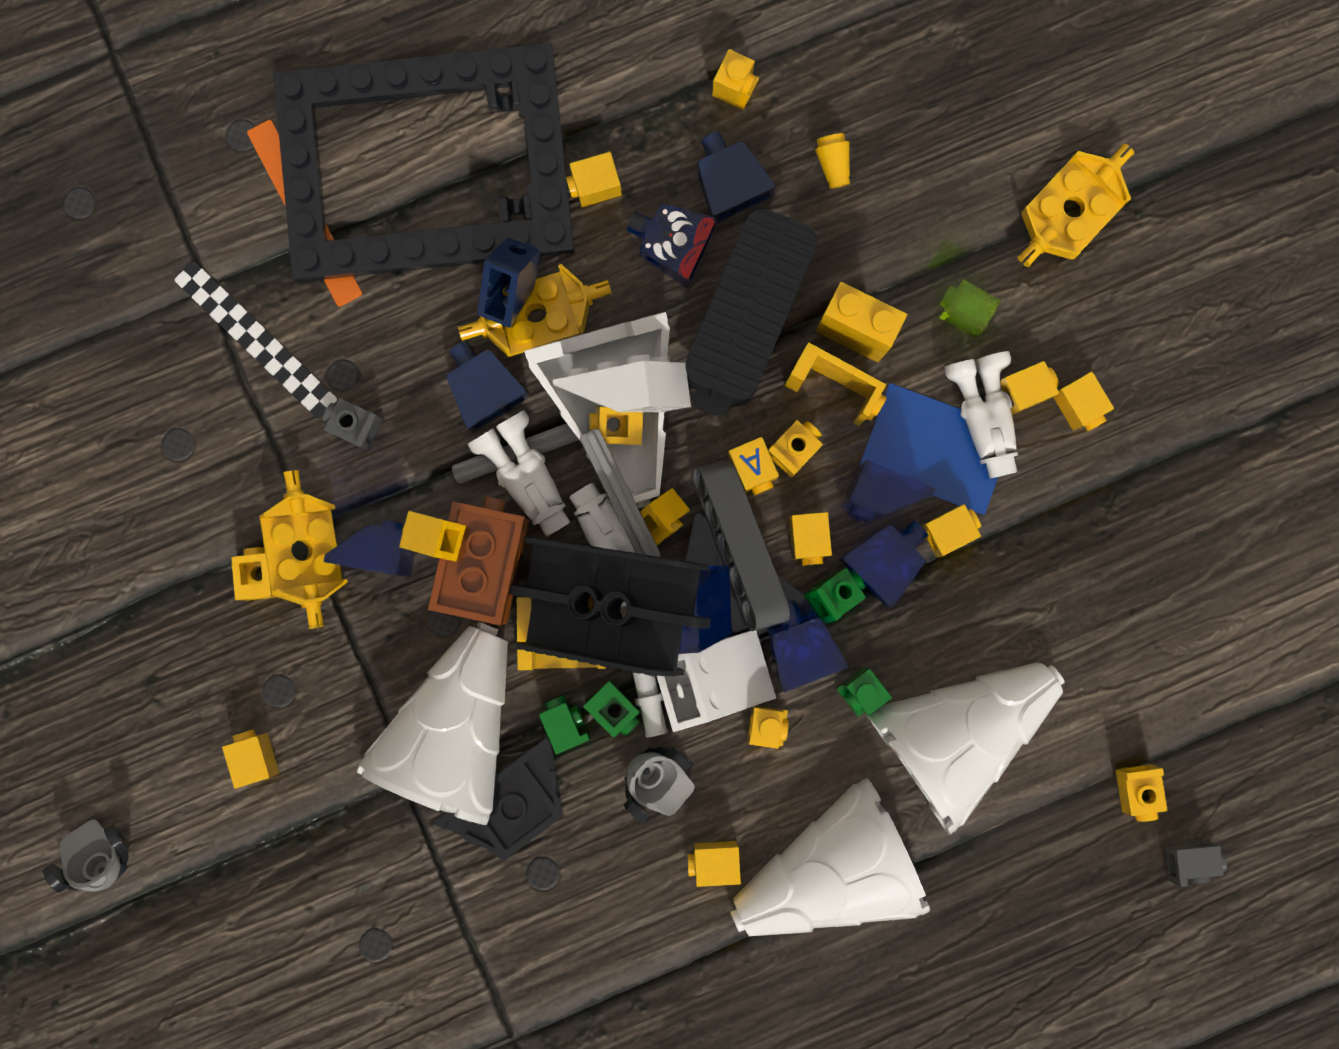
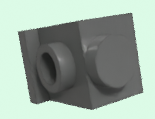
[322,398,384,451]
[1164,840,1227,887]

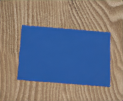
[858,383,998,515]

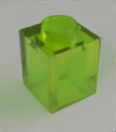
[939,279,1001,338]

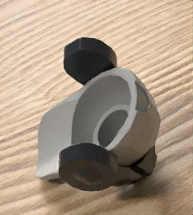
[623,745,695,824]
[42,819,130,893]

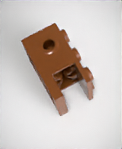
[428,496,530,626]

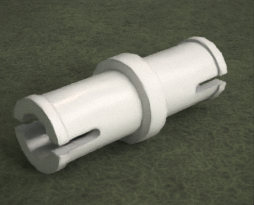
[633,673,668,738]

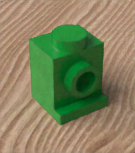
[803,568,866,624]
[836,667,892,717]
[583,679,640,738]
[539,695,591,755]

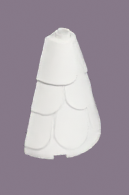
[524,312,670,508]
[356,622,508,825]
[866,662,1064,835]
[731,778,930,936]

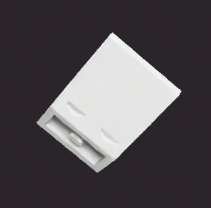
[553,355,691,413]
[657,631,776,732]

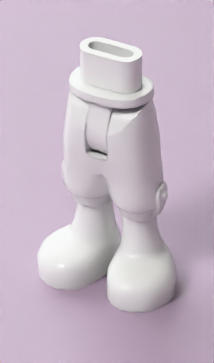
[944,351,1018,479]
[467,410,570,537]
[569,483,636,607]

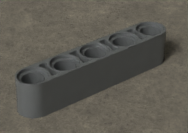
[693,459,790,631]

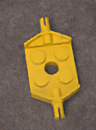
[1017,144,1134,267]
[458,264,612,357]
[259,470,348,629]

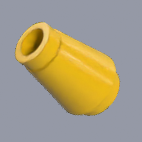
[815,133,850,189]

